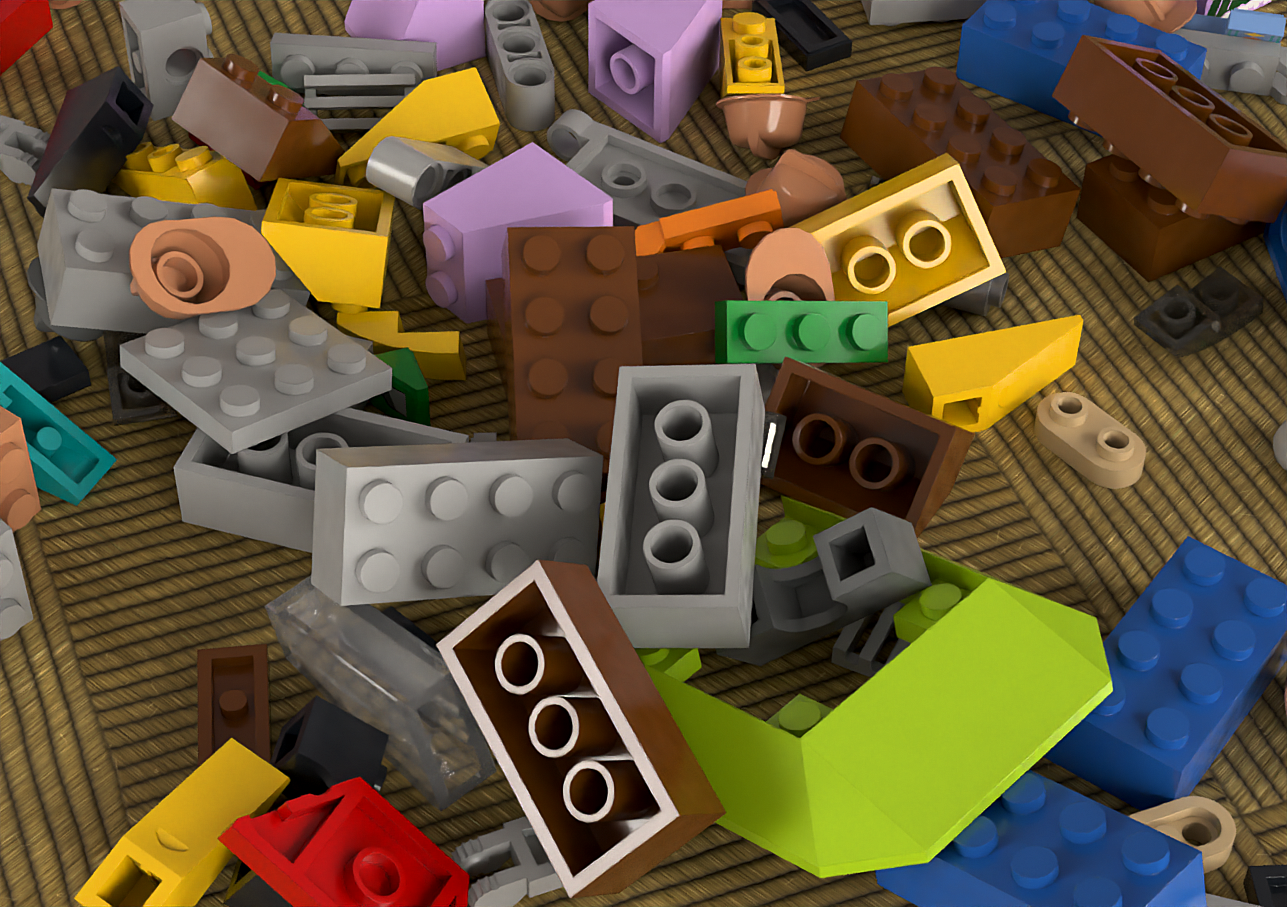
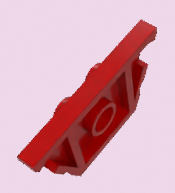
[217,776,470,907]

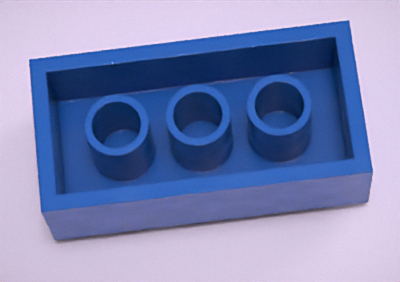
[956,0,1207,138]
[1043,536,1287,811]
[875,770,1207,907]

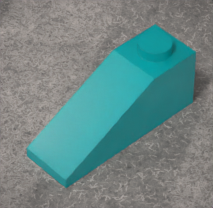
[0,362,117,506]

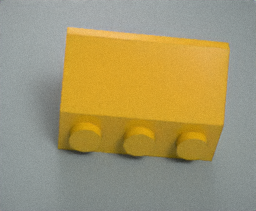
[788,153,1006,327]
[261,178,395,314]

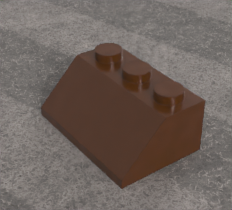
[760,356,975,538]

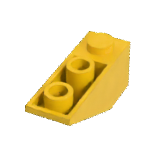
[719,12,785,99]
[334,67,500,189]
[112,142,258,211]
[902,315,1084,433]
[74,738,291,907]

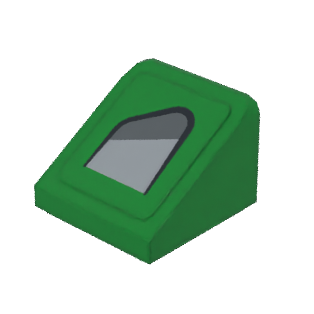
[369,347,431,427]

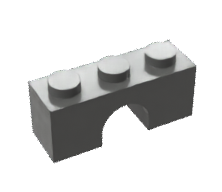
[715,507,932,666]

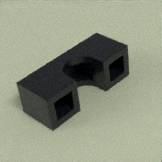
[223,695,389,907]

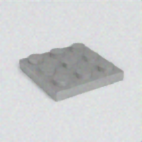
[120,287,392,454]

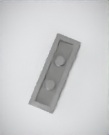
[270,33,437,96]

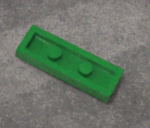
[715,300,888,364]

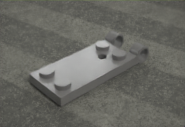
[547,109,753,286]

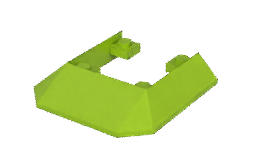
[634,495,1113,878]

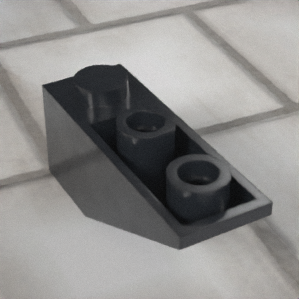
[27,66,154,218]

